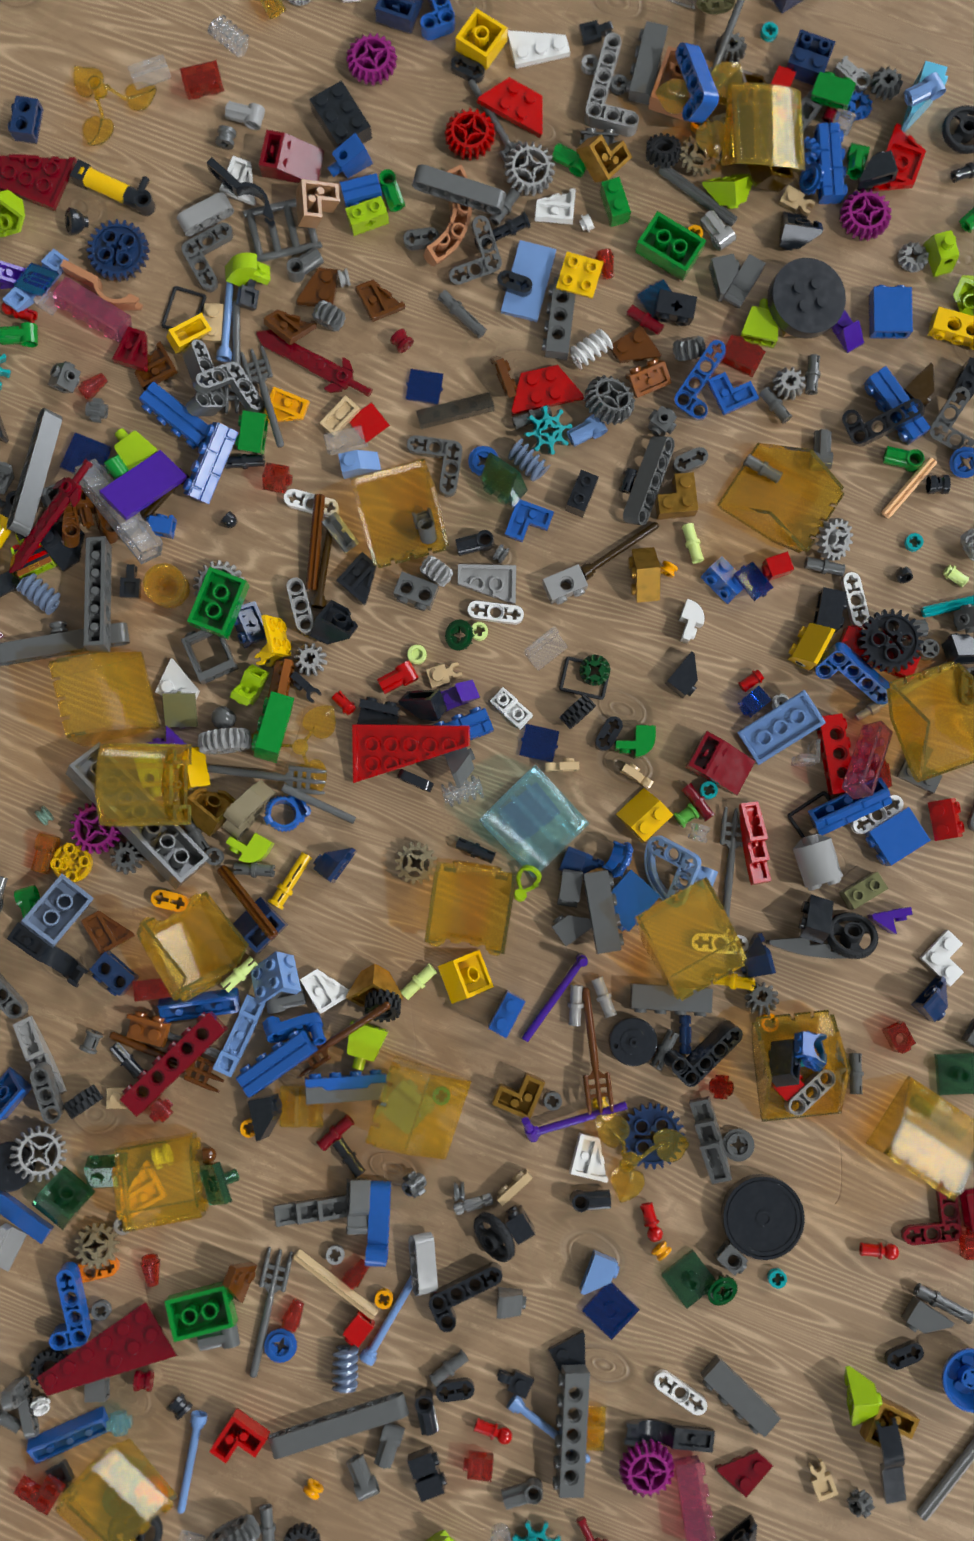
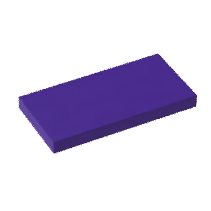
[99,450,187,521]

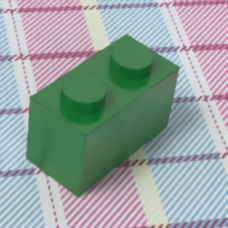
[811,71,856,112]
[600,177,631,227]
[236,410,269,454]

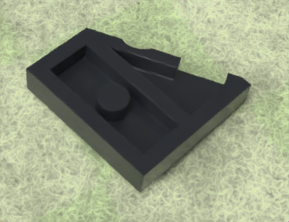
[336,552,377,606]
[548,1330,585,1373]

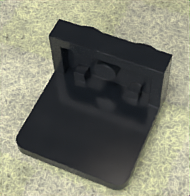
[357,697,400,725]

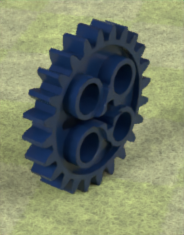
[86,219,150,282]
[619,1102,685,1170]

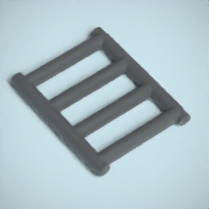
[243,198,322,262]

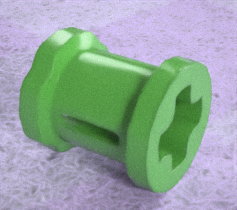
[673,803,700,828]

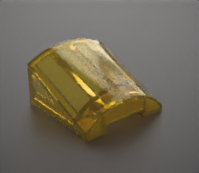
[721,83,805,172]
[95,743,192,826]

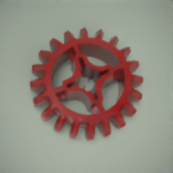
[445,108,495,161]

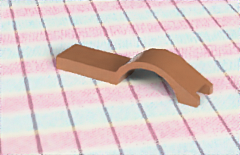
[60,259,143,311]

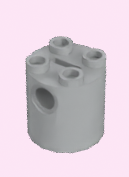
[793,834,843,891]

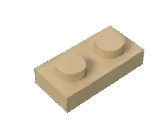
[202,303,224,344]
[320,396,360,438]
[497,1169,533,1206]

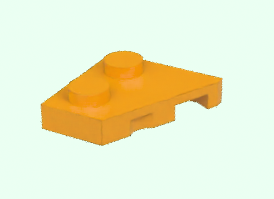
[263,386,310,423]

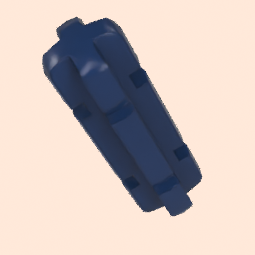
[679,1015,691,1055]

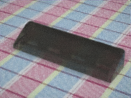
[416,392,495,429]

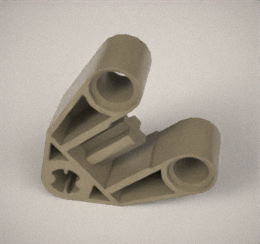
[222,780,276,840]

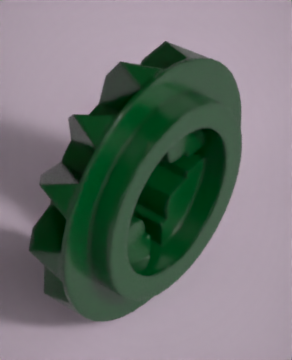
[445,619,475,651]
[579,655,610,686]
[706,1275,738,1306]

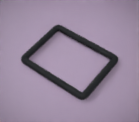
[161,286,206,330]
[559,657,611,700]
[788,791,832,838]

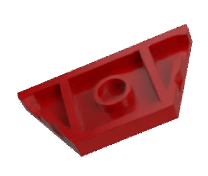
[477,77,543,138]
[872,123,926,192]
[511,365,584,415]

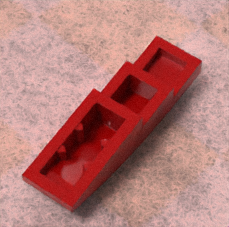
[739,801,772,885]

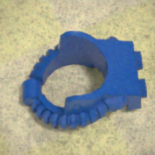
[263,795,311,832]
[602,841,634,878]
[794,1031,827,1072]

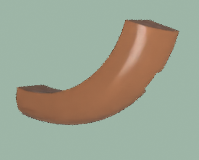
[423,165,472,266]

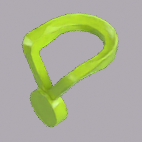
[513,865,542,902]

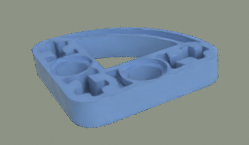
[644,835,702,907]

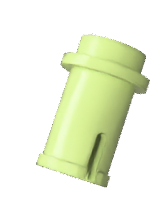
[943,565,969,588]

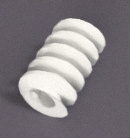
[570,329,613,370]

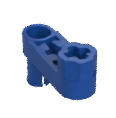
[262,1012,326,1045]

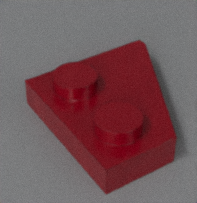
[112,327,148,372]
[715,1449,773,1498]

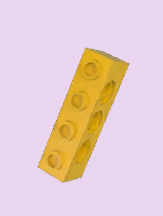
[927,307,974,350]

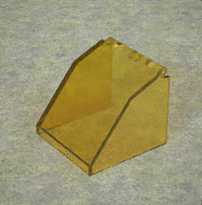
[717,443,845,553]
[350,459,449,568]
[49,652,161,747]
[886,661,974,782]
[635,877,747,1001]
[752,1010,850,1122]
[365,1056,471,1160]
[866,1076,974,1201]

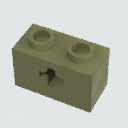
[838,872,888,909]

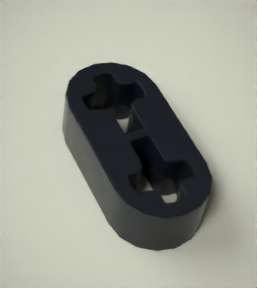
[451,55,484,83]
[497,270,533,297]
[595,716,623,751]
[396,769,434,793]
[884,1340,924,1370]
[436,1377,475,1402]

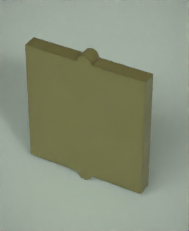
[162,691,198,729]

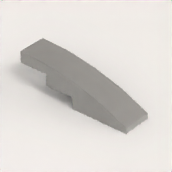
[13,1016,67,1096]

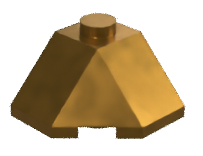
[186,788,236,837]
[346,963,403,1007]

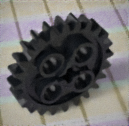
[858,609,924,673]

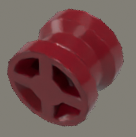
[390,328,414,353]
[133,1369,154,1392]

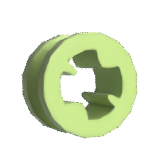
[472,622,488,641]

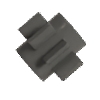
[85,397,108,423]
[402,1171,427,1198]
[847,1489,875,1518]

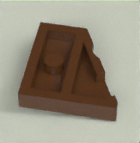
[297,268,338,307]
[355,279,406,322]
[263,309,317,345]
[609,326,661,364]
[134,341,178,391]
[490,356,517,398]
[81,910,135,955]
[222,1262,257,1303]

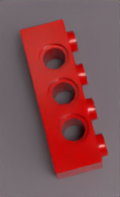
[838,625,921,681]
[817,713,858,796]

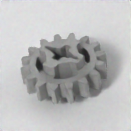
[816,518,854,561]

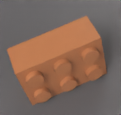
[648,46,691,120]

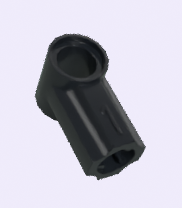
[455,530,494,556]
[570,1190,611,1212]
[415,1388,439,1436]

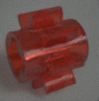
[709,1074,734,1100]
[149,1098,174,1123]

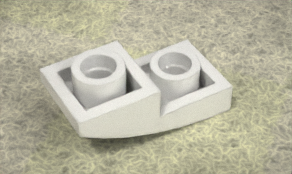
[490,687,533,730]

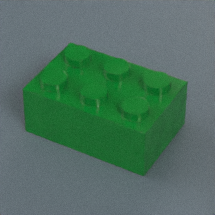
[635,211,706,281]
[187,566,250,640]
[251,691,294,763]
[164,1281,238,1342]

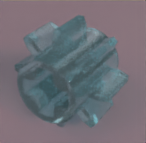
[106,1410,133,1437]

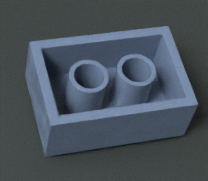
[21,874,94,948]

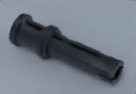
[473,211,531,250]

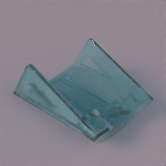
[479,764,590,878]

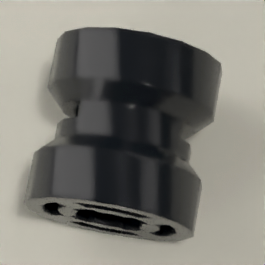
[926,475,951,494]

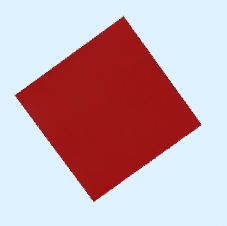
[349,402,390,444]

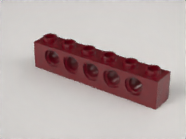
[119,1011,228,1117]

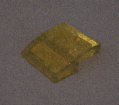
[280,1085,324,1128]

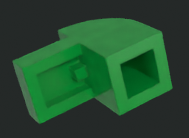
[614,725,656,759]

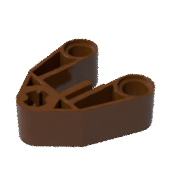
[62,488,120,548]

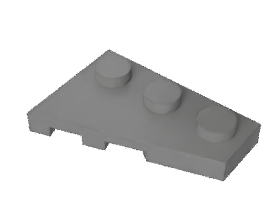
[458,564,516,605]

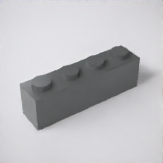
[626,21,668,105]
[583,870,624,954]
[630,983,713,1016]
[701,1355,781,1438]

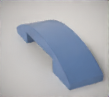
[2,249,69,312]
[213,994,266,1077]

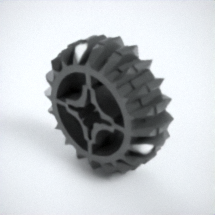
[584,375,635,425]
[205,1514,261,1541]

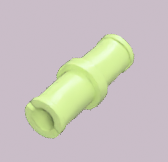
[681,523,704,564]
[220,956,258,993]
[400,963,438,1000]

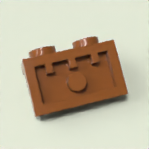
[625,358,672,398]
[268,659,295,697]
[126,1011,171,1047]

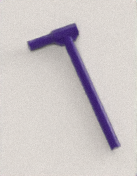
[522,953,588,1042]
[521,1101,628,1143]

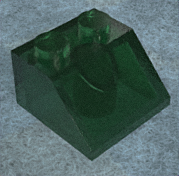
[480,452,528,507]
[32,1166,95,1230]

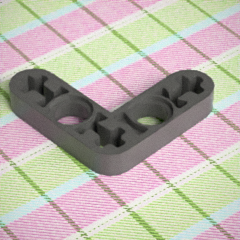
[448,215,502,285]
[182,222,234,292]
[193,362,264,413]
[930,386,974,458]
[407,435,462,497]
[0,1376,39,1439]

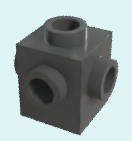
[48,361,81,394]
[648,406,677,436]
[953,604,974,634]

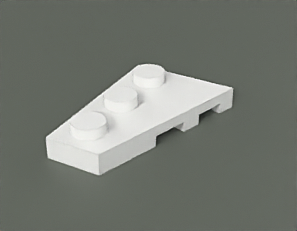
[507,30,570,69]

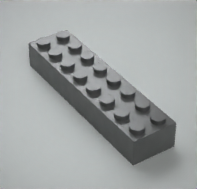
[66,742,209,890]

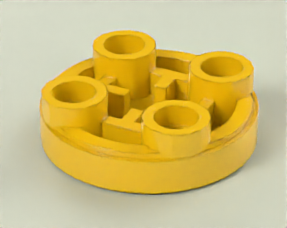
[50,843,93,882]

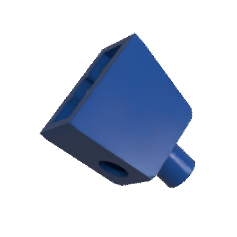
[327,133,373,178]

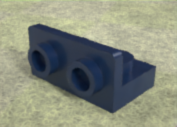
[234,601,266,648]

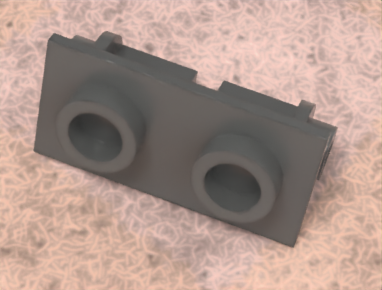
[580,128,619,145]
[321,512,359,554]

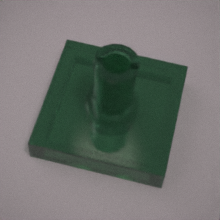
[935,1052,974,1095]
[197,1162,239,1205]
[661,1249,716,1309]

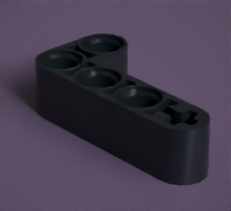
[842,398,925,447]
[664,1020,743,1087]
[429,1262,502,1333]

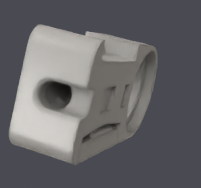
[834,56,871,92]

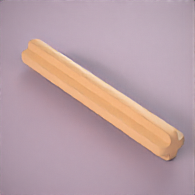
[881,457,937,519]

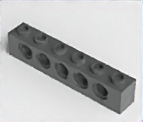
[84,536,112,655]
[553,1365,590,1498]

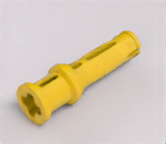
[268,852,312,910]

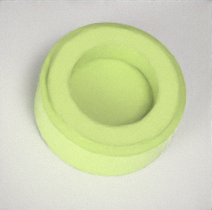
[407,645,427,665]

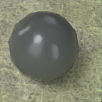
[211,706,236,729]

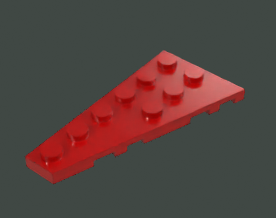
[352,724,470,783]

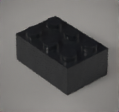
[309,80,372,149]

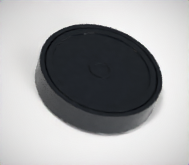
[767,258,846,339]
[721,1174,805,1260]

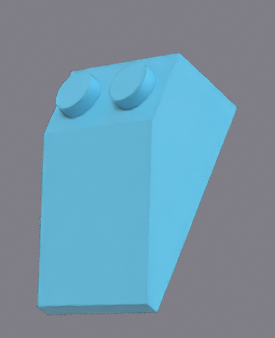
[901,61,948,133]

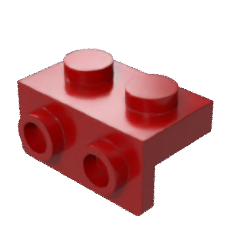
[927,798,965,841]

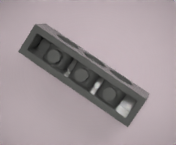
[542,277,576,360]

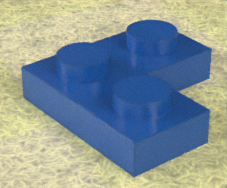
[707,372,759,416]
[505,499,554,542]

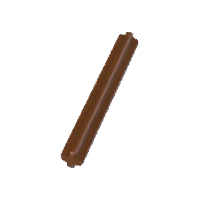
[306,494,325,591]
[217,865,278,940]

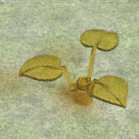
[655,62,743,158]
[73,65,157,146]
[251,705,336,791]
[596,1114,689,1203]

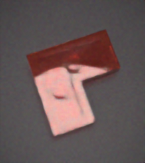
[13,1474,66,1516]

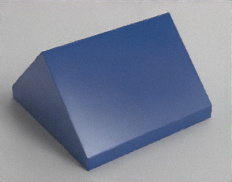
[0,1067,33,1121]

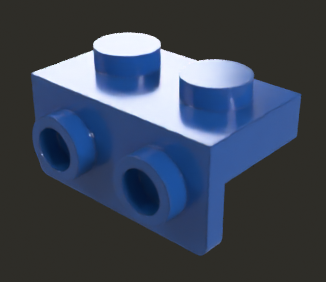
[701,556,749,604]

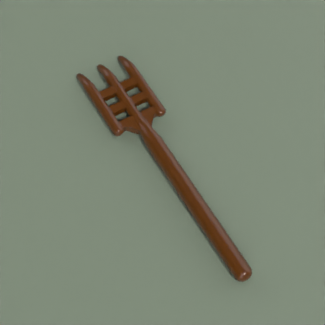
[582,987,614,1115]
[294,1001,391,1077]
[109,1032,224,1093]

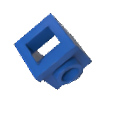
[145,514,177,539]

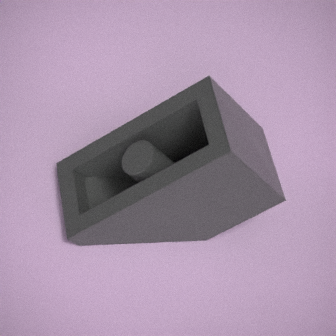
[709,253,740,302]
[444,747,475,788]
[551,915,592,946]
[496,1287,527,1319]
[901,1296,954,1334]

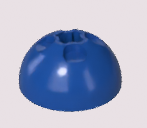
[942,1348,974,1413]

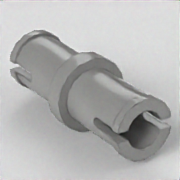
[591,976,617,1019]
[568,984,584,1026]

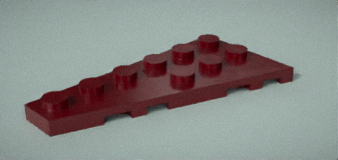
[0,154,77,211]
[37,1302,178,1396]

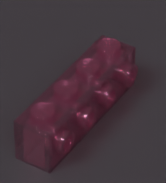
[52,276,132,342]
[842,720,893,799]
[673,1455,716,1541]

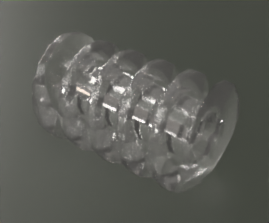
[208,15,249,58]
[441,775,484,807]

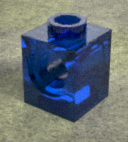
[738,686,771,718]

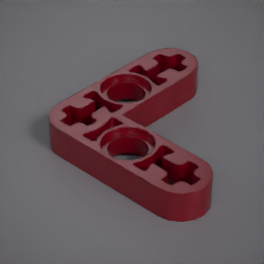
[901,1180,962,1246]

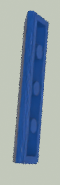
[157,988,241,1022]
[0,1191,54,1244]
[27,1406,112,1464]

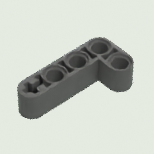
[182,339,227,417]

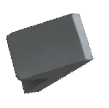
[557,869,583,908]

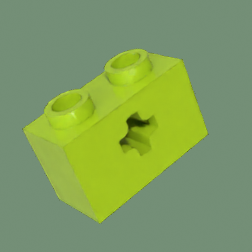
[345,196,389,236]

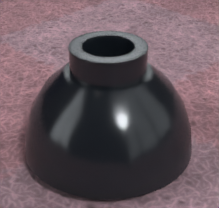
[65,207,89,236]

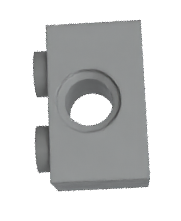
[542,564,588,605]

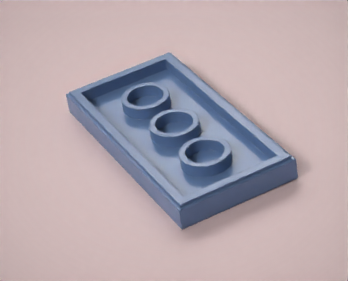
[501,240,556,322]
[737,690,826,765]

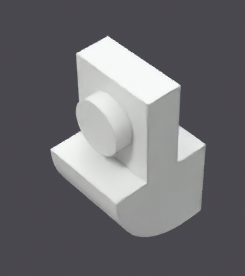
[679,599,704,644]

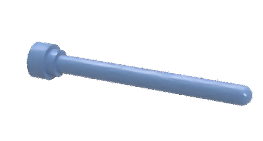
[216,281,234,362]
[359,1275,412,1366]
[506,1394,590,1463]
[177,1410,208,1514]

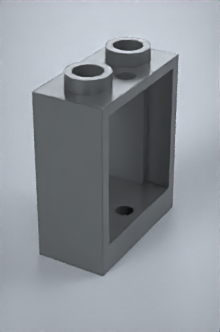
[181,630,239,685]

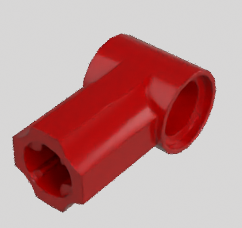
[377,661,419,695]

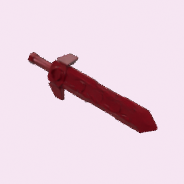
[256,330,373,397]
[9,459,94,573]

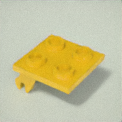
[556,252,603,299]
[254,615,291,667]

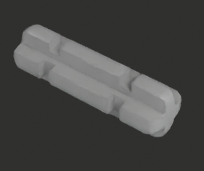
[454,1193,493,1215]

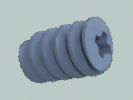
[508,438,550,482]
[16,573,61,615]
[332,1345,359,1393]

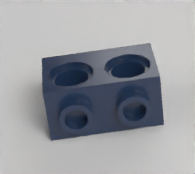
[8,96,44,144]
[89,951,139,996]

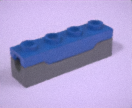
[305,1069,388,1105]

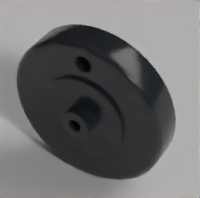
[609,1017,657,1066]
[0,1141,36,1192]

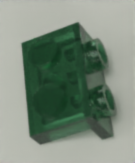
[84,1154,130,1189]

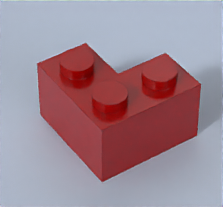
[209,1408,270,1464]

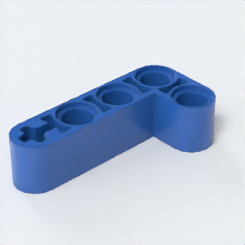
[420,0,455,41]
[676,42,719,124]
[674,340,726,420]
[815,642,892,705]
[365,1180,391,1267]
[49,1262,92,1351]

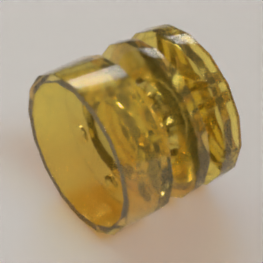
[143,563,190,609]

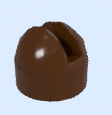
[202,1147,217,1164]

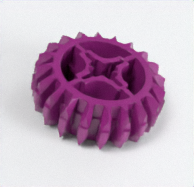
[346,32,397,86]
[839,188,892,241]
[69,802,122,854]
[619,1438,675,1498]

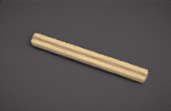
[293,1249,378,1320]

